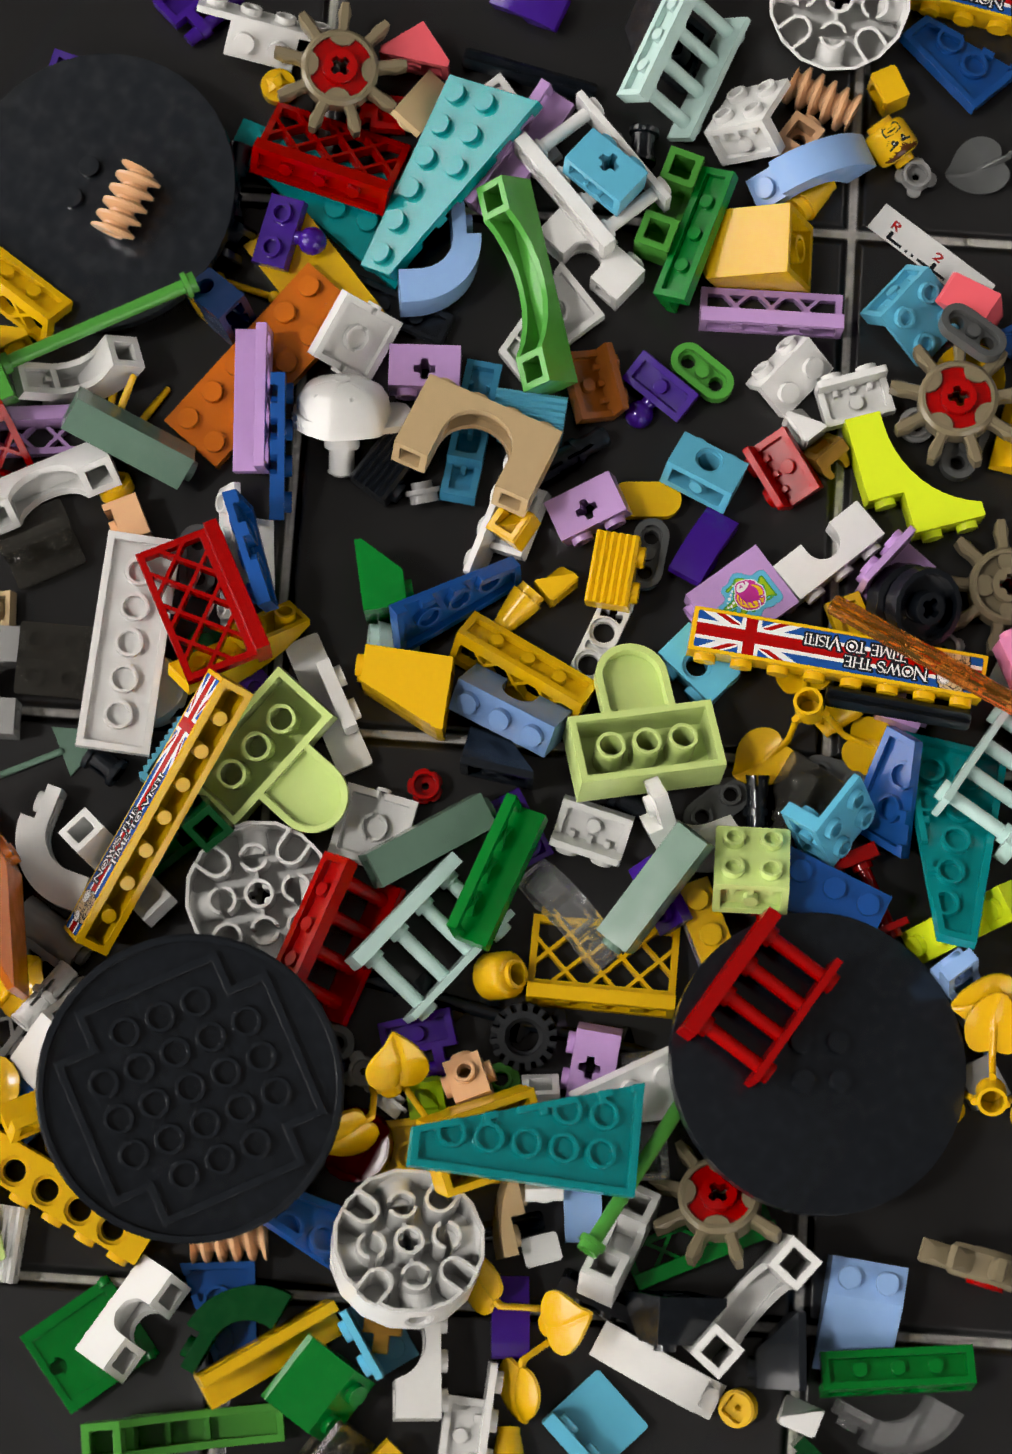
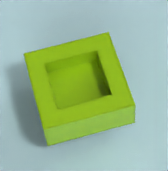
[406,1075,447,1120]

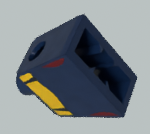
[185,268,257,346]

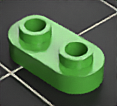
[670,342,734,403]

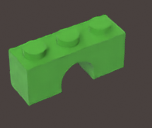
[633,145,705,266]

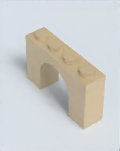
[391,374,563,518]

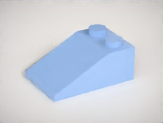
[811,1254,909,1370]

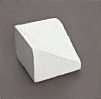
[782,408,828,451]
[521,1231,563,1268]
[776,1395,825,1438]

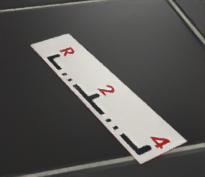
[867,203,996,290]

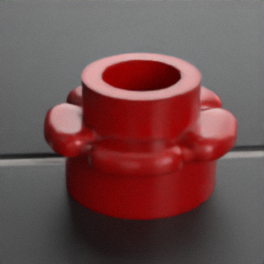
[407,768,443,804]

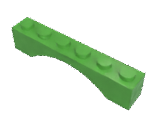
[476,175,578,394]

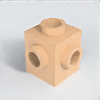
[440,1050,497,1105]

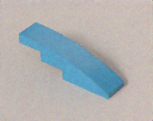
[439,359,503,506]

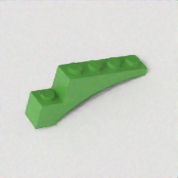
[80,1403,286,1454]

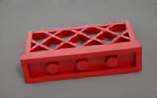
[249,102,412,216]
[135,518,273,685]

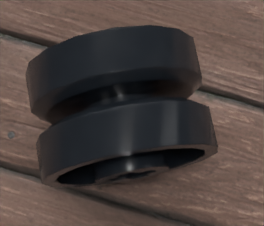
[866,562,962,646]

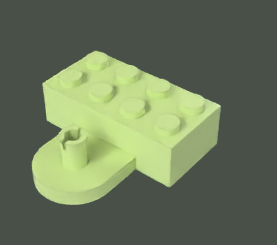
[562,643,727,802]
[198,666,350,833]

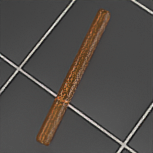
[827,595,1012,715]

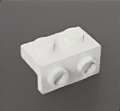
[745,335,834,418]
[814,363,896,432]
[549,794,635,868]

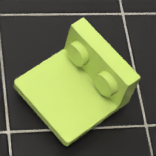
[712,826,791,915]

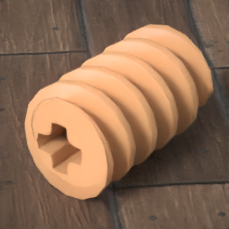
[782,67,863,133]
[90,159,161,240]
[189,1225,269,1264]

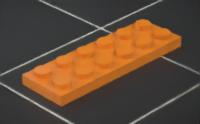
[164,262,341,470]

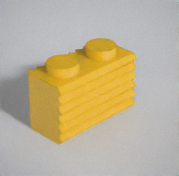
[584,529,647,613]

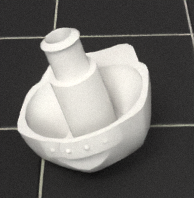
[291,373,411,478]

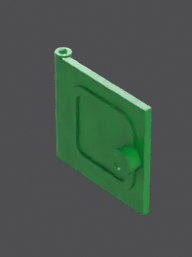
[20,1275,160,1415]

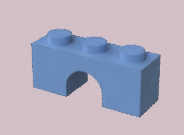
[448,663,572,758]

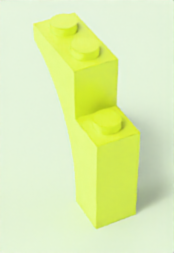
[841,411,986,543]
[901,879,1012,964]

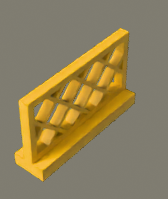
[525,913,681,1019]

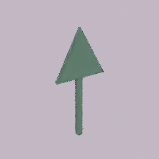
[0,727,88,779]

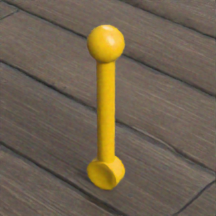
[217,272,280,303]

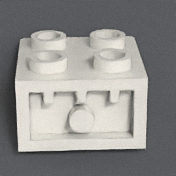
[704,78,791,166]

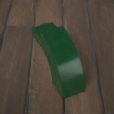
[153,795,235,878]
[179,1284,294,1374]

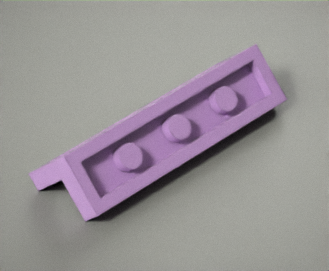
[464,78,576,217]
[698,287,845,339]
[232,322,273,474]
[0,404,75,458]

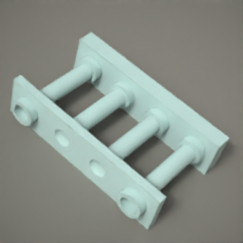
[616,0,751,142]
[931,697,1012,865]
[344,851,515,1024]

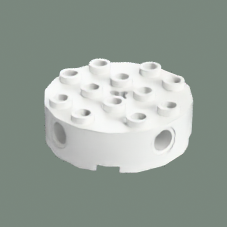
[770,0,910,71]
[185,821,323,959]
[330,1169,485,1329]

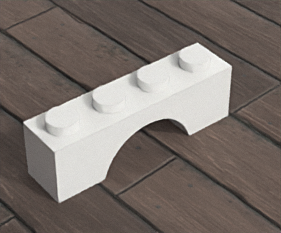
[0,442,122,535]
[392,1319,449,1422]

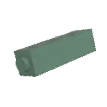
[61,386,198,490]
[358,793,496,889]
[596,821,715,955]

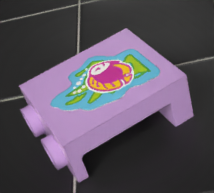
[683,545,799,622]

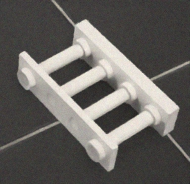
[514,89,672,259]

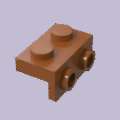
[567,342,629,424]

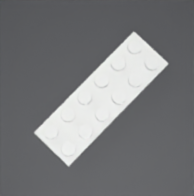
[75,530,178,757]

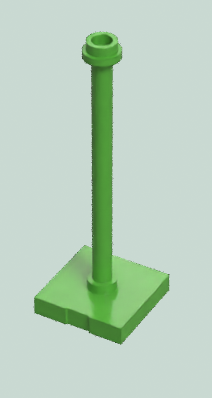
[0,271,200,406]
[577,1101,681,1259]

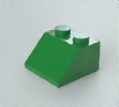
[354,538,414,626]
[261,1333,375,1446]

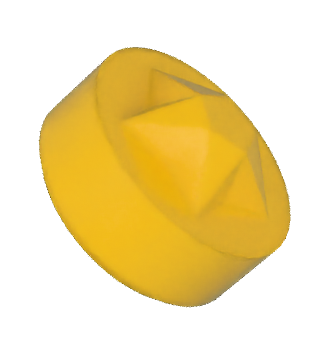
[261,68,295,106]
[99,471,135,503]
[718,1387,758,1428]

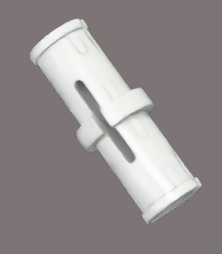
[10,960,79,1032]

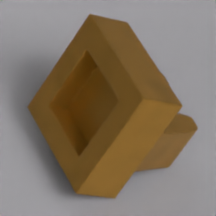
[803,433,850,480]
[362,1317,403,1355]

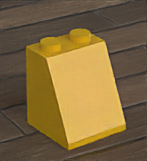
[703,203,814,293]
[355,644,455,741]

